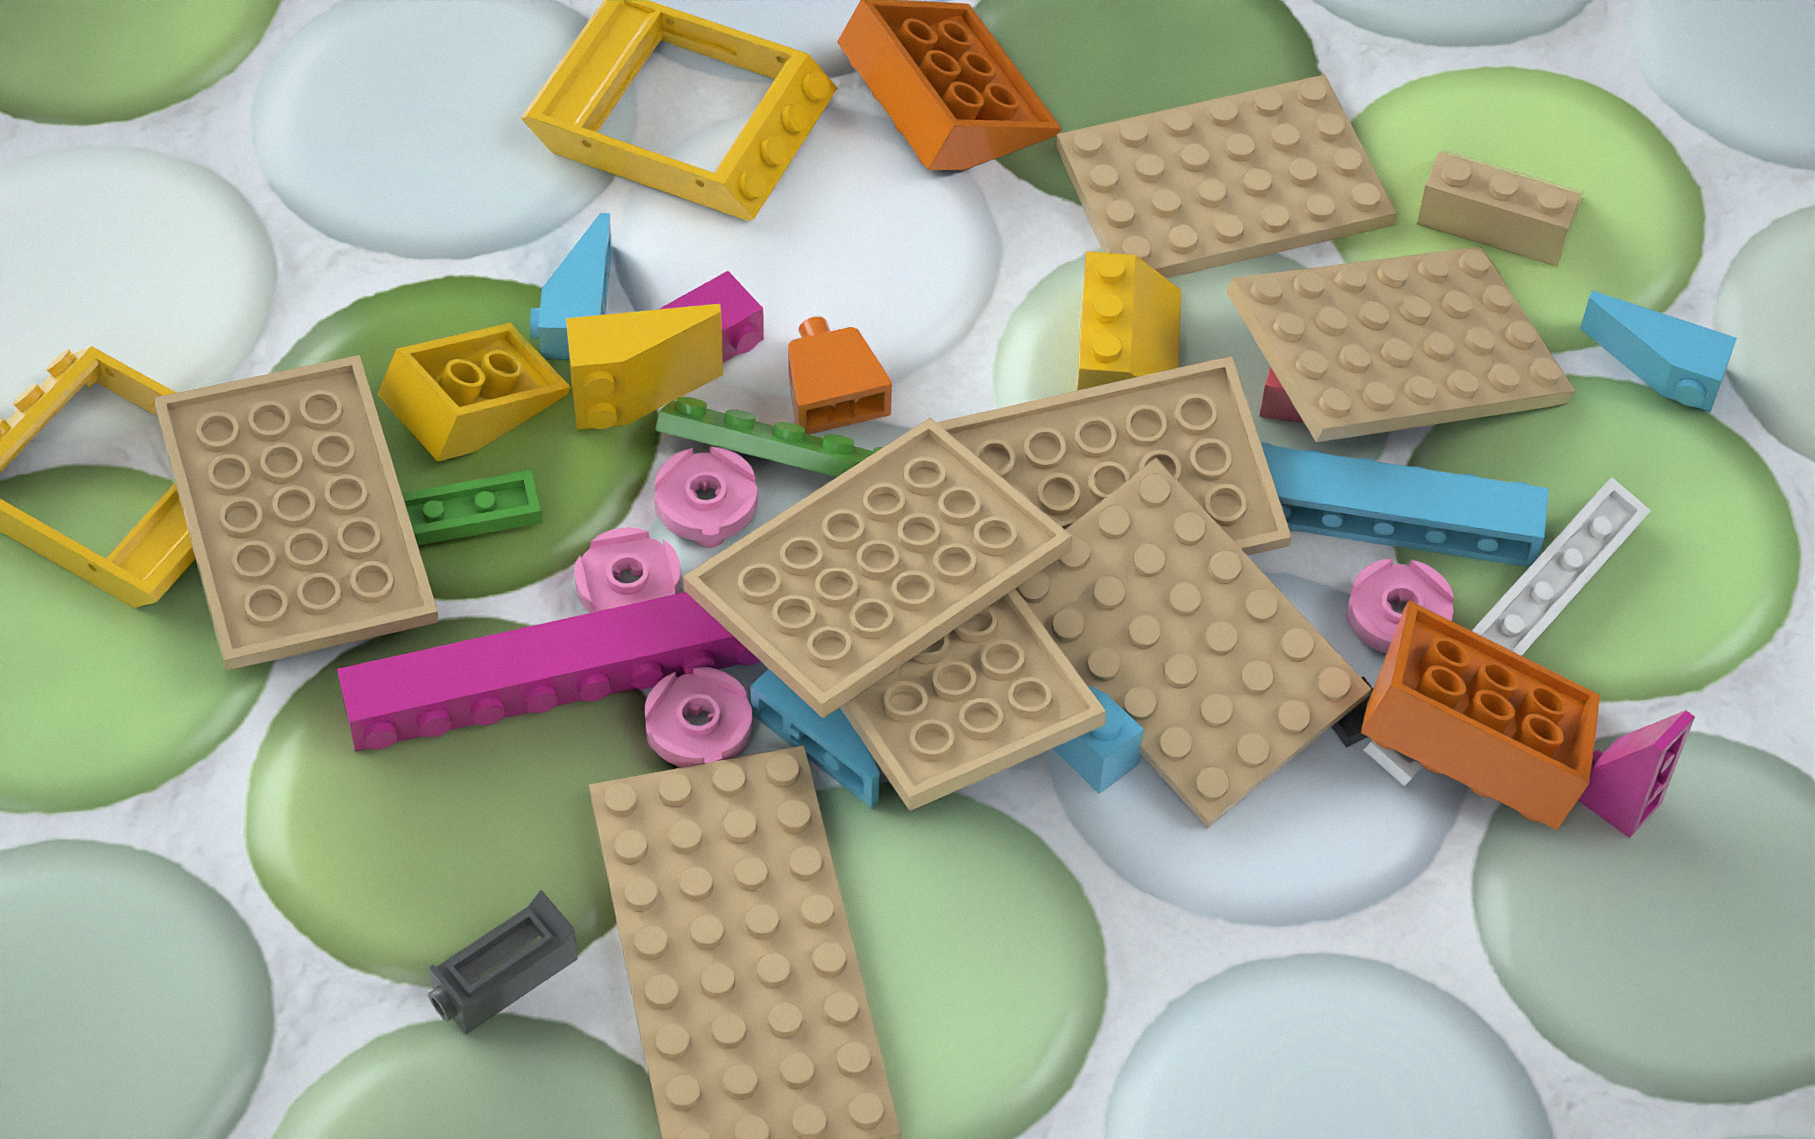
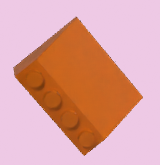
[837,0,1062,171]
[1361,600,1600,830]

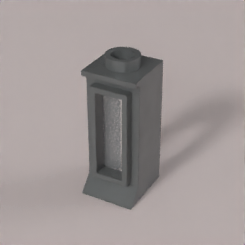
[428,890,578,1034]

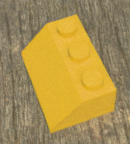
[1076,251,1181,391]

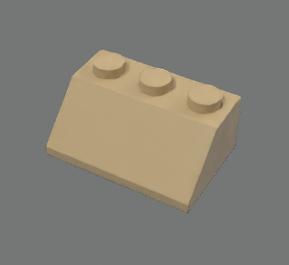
[1417,150,1584,267]

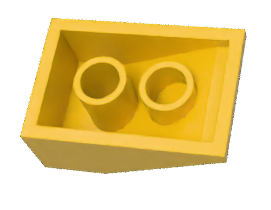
[566,304,723,430]
[377,322,571,462]

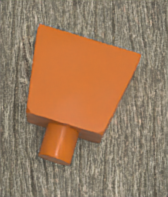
[788,316,892,435]

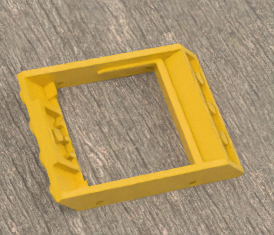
[521,0,838,221]
[0,346,195,608]

